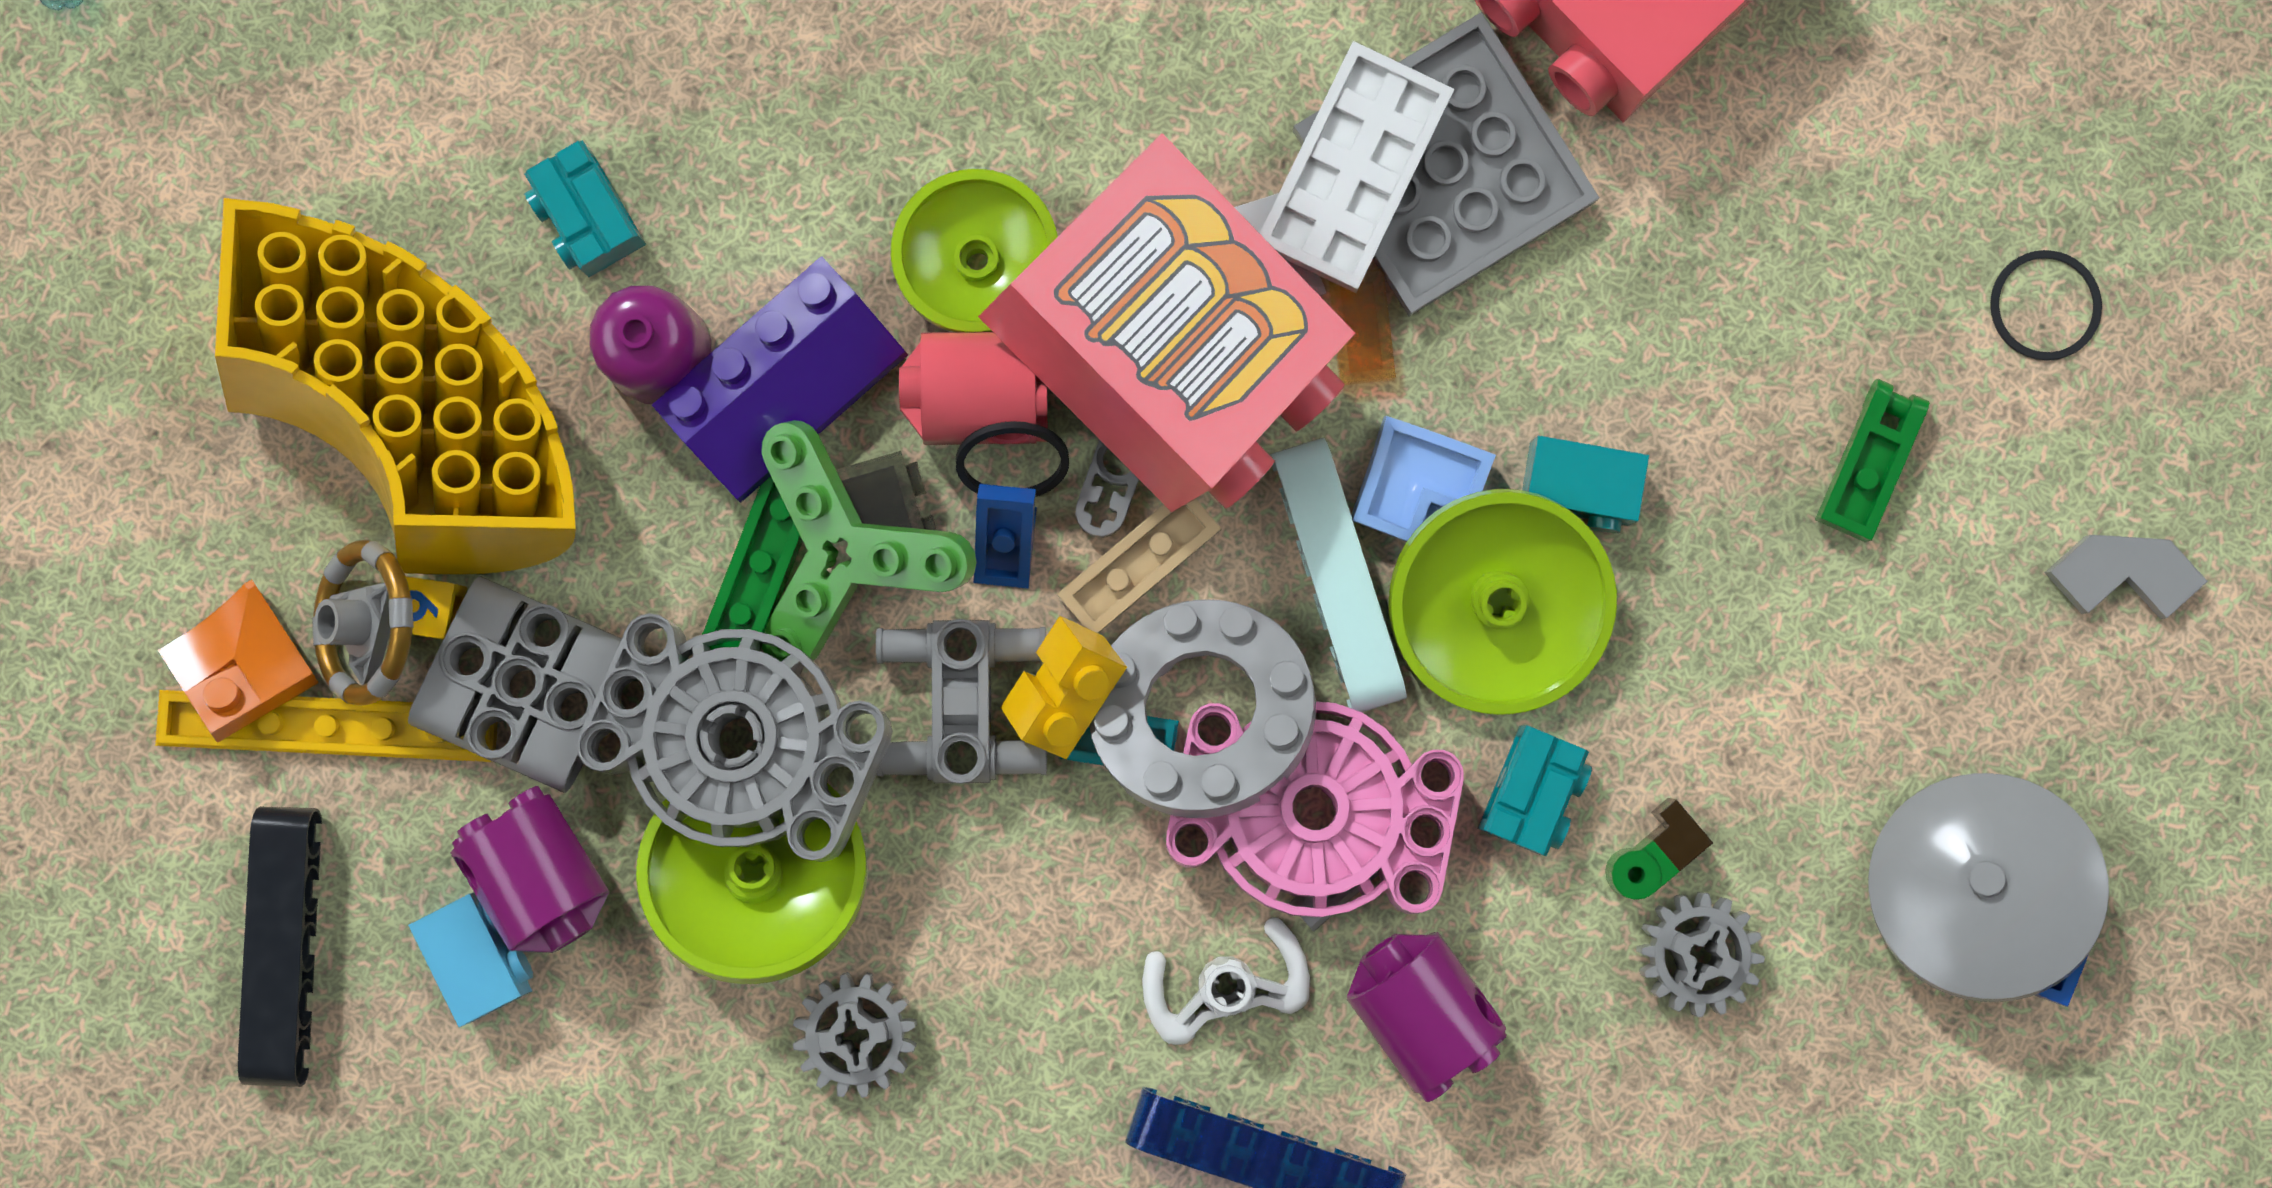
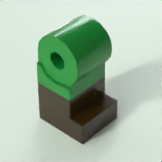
[1605,798,1713,900]

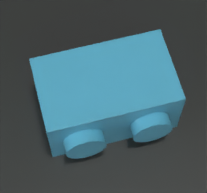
[408,893,533,1027]

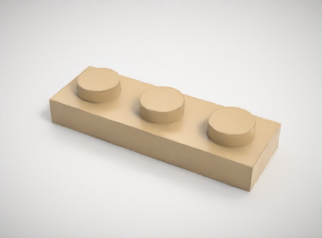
[1057,499,1221,633]

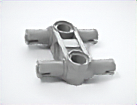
[876,619,1047,783]

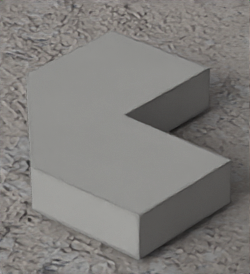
[2044,535,2208,619]

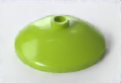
[890,169,1058,332]

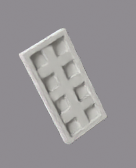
[1260,41,1454,293]

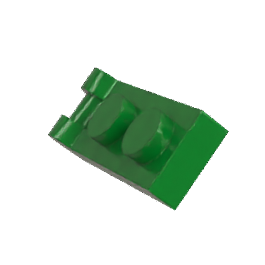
[1815,379,1930,543]

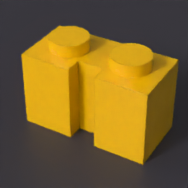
[1000,616,1127,760]

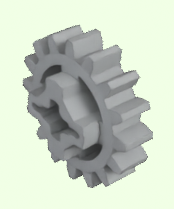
[1636,892,1765,1017]
[793,972,917,1098]

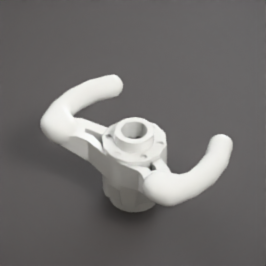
[1142,918,1310,1045]

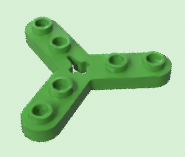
[762,420,977,662]

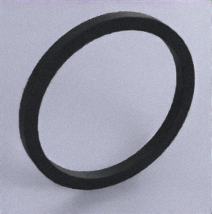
[1990,250,2102,360]
[956,421,1069,497]

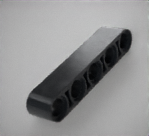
[238,806,322,1087]

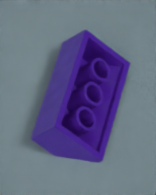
[652,256,908,503]

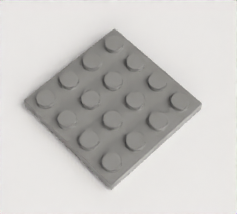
[1293,12,1599,317]

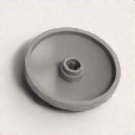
[1868,773,2109,1002]

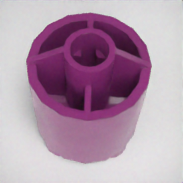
[450,786,609,953]
[1347,932,1507,1102]

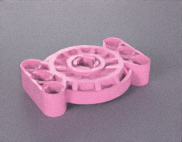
[1166,702,1464,918]

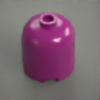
[589,286,711,404]

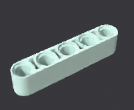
[1270,438,1407,712]

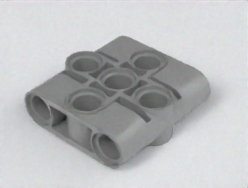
[408,576,622,793]

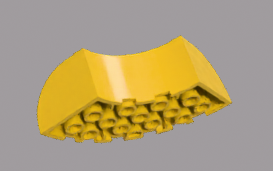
[215,198,576,574]

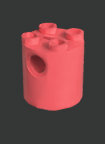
[899,332,1048,445]

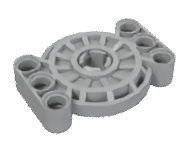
[577,613,893,862]

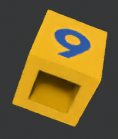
[390,576,467,640]

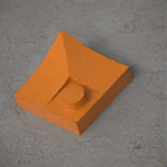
[158,579,319,743]

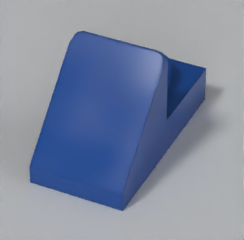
[973,484,1037,589]

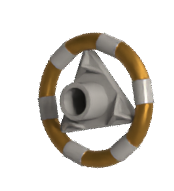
[312,540,414,706]

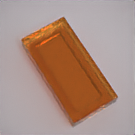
[1327,268,1396,385]

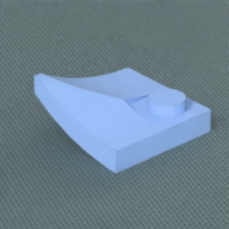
[1351,416,1496,542]

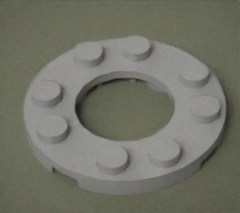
[1089,600,1316,818]

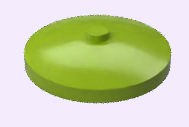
[1389,489,1617,715]
[636,783,867,984]

